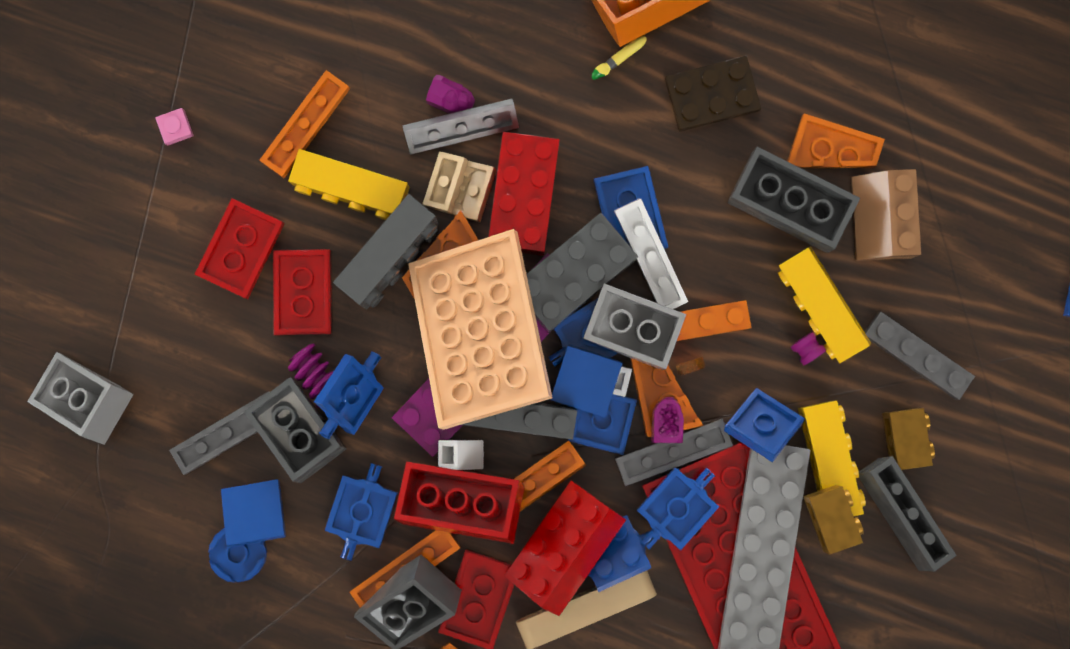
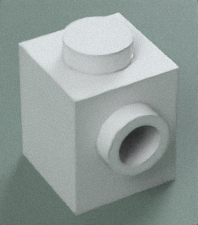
[438,440,484,470]

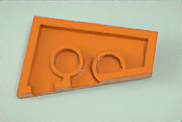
[787,113,885,168]
[402,210,479,299]
[630,358,703,437]

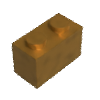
[882,408,935,470]
[803,485,864,555]

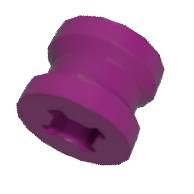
[790,331,826,366]

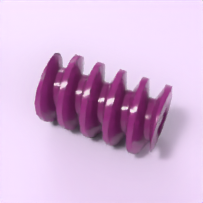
[288,343,334,408]

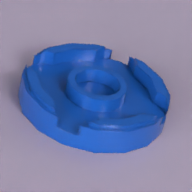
[208,528,267,582]

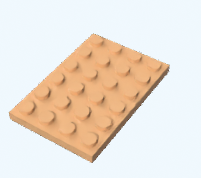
[408,229,552,430]

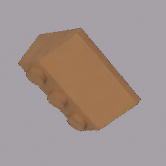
[851,169,921,261]

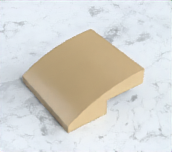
[423,151,497,223]

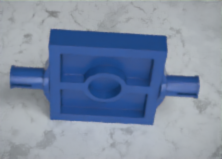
[548,298,617,367]
[314,351,384,439]
[325,463,398,561]
[637,467,719,550]
[588,515,660,592]

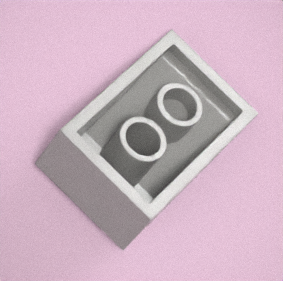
[583,284,686,370]
[27,352,134,445]

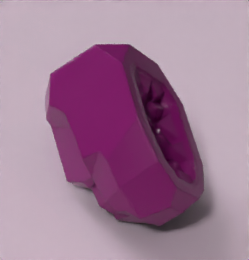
[426,74,475,114]
[652,397,684,443]

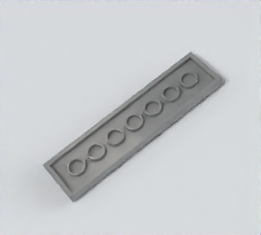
[718,445,810,649]

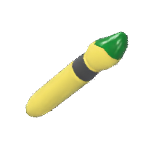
[592,36,647,80]

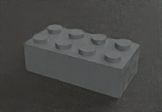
[727,147,860,253]
[333,194,439,310]
[526,213,638,334]

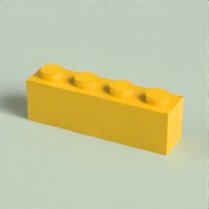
[288,149,410,220]
[778,246,871,363]
[798,401,866,516]

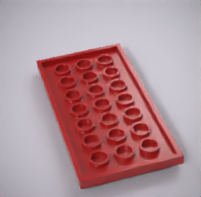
[642,442,841,649]

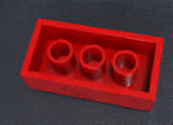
[489,132,560,256]
[394,462,525,544]
[504,481,626,616]

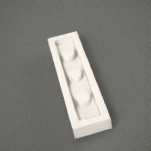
[614,198,688,309]

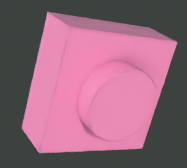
[155,108,194,146]

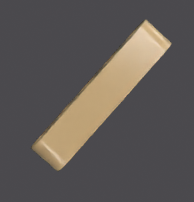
[516,570,657,649]

